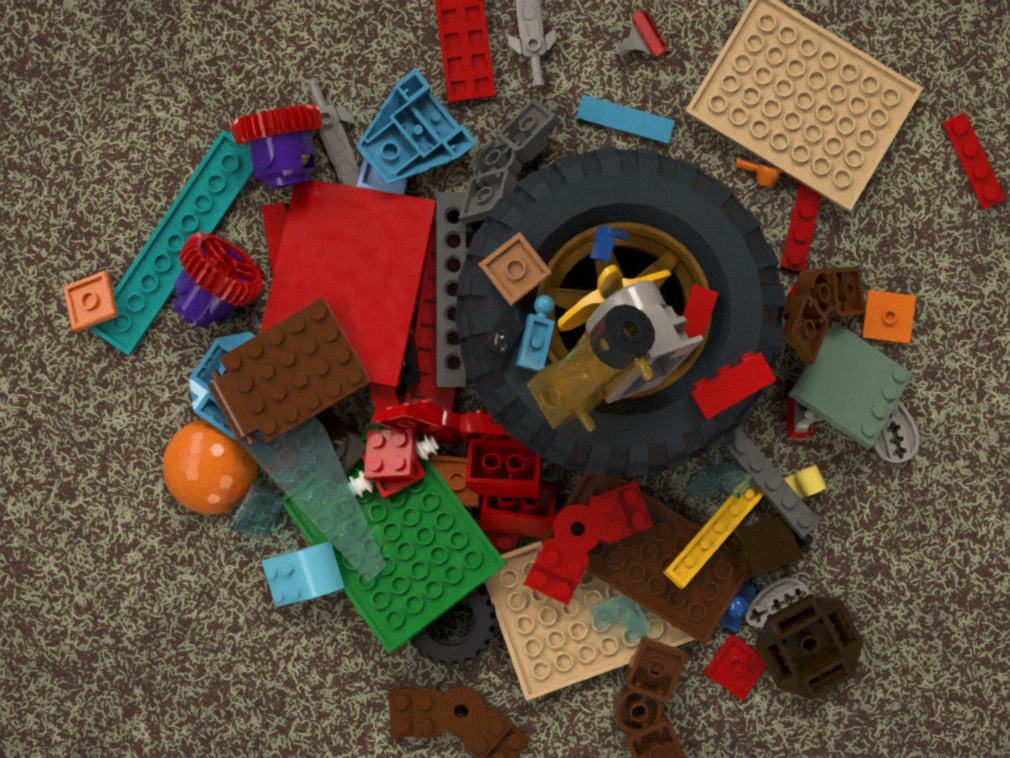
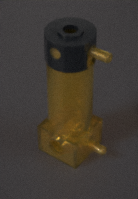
[526,304,655,432]

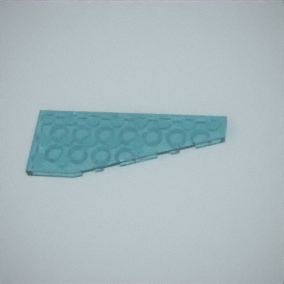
[236,416,387,582]

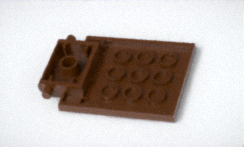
[208,297,372,446]

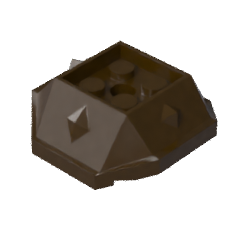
[755,593,863,700]

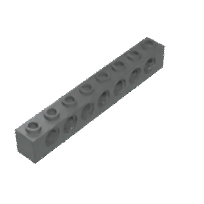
[437,192,471,387]

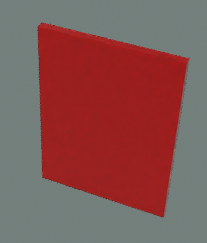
[260,179,437,389]

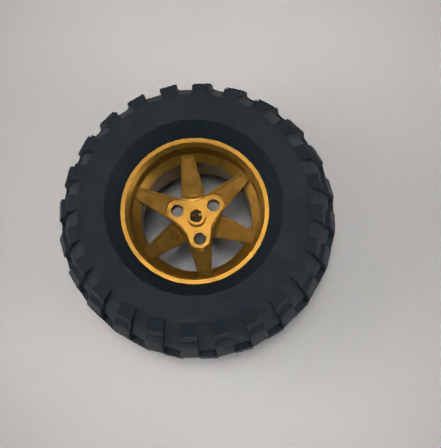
[455,146,787,478]

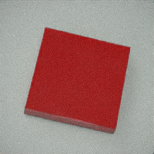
[703,633,766,700]

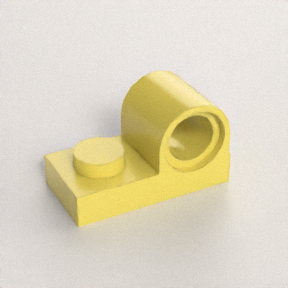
[784,464,827,498]

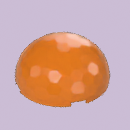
[163,419,259,515]

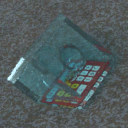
[228,482,287,542]

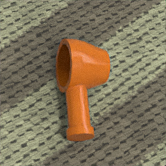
[735,157,781,188]

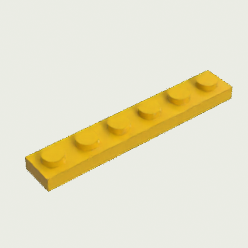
[663,476,763,589]

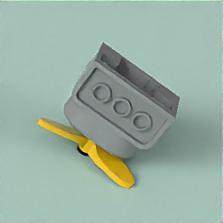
[557,265,704,403]

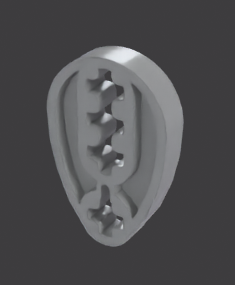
[873,401,920,463]
[744,577,811,628]

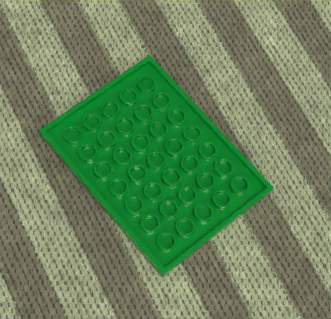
[279,424,508,654]

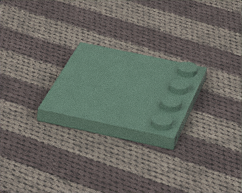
[788,320,913,450]

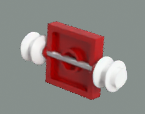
[348,433,439,499]

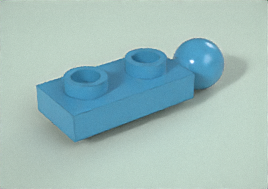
[516,295,555,373]

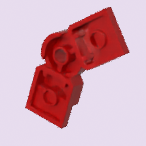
[372,400,516,445]
[523,480,653,605]

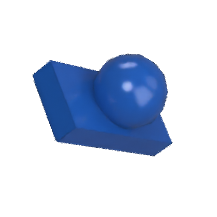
[718,582,757,632]

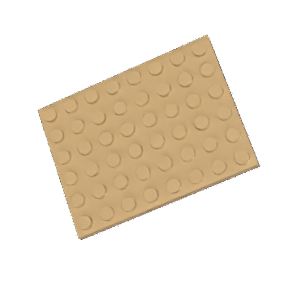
[684,0,923,212]
[484,499,695,701]

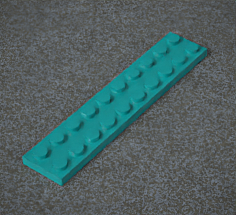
[88,130,254,356]

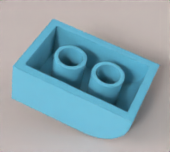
[262,541,345,607]

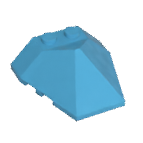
[356,68,477,185]

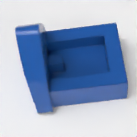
[590,226,630,262]

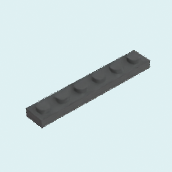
[720,426,821,539]

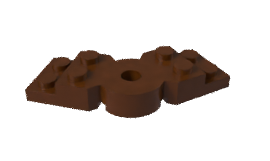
[783,266,865,365]
[613,636,688,758]
[388,685,531,758]

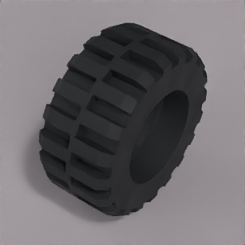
[410,584,497,667]

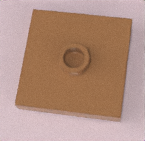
[478,232,552,306]

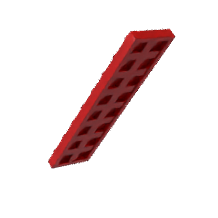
[435,0,496,103]
[405,223,478,412]

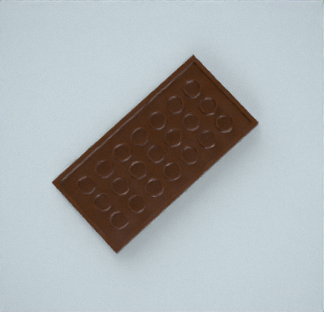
[541,474,744,645]

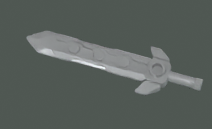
[508,0,557,87]
[306,78,360,187]

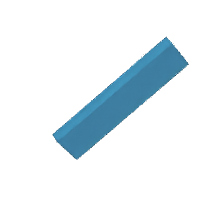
[576,95,675,144]

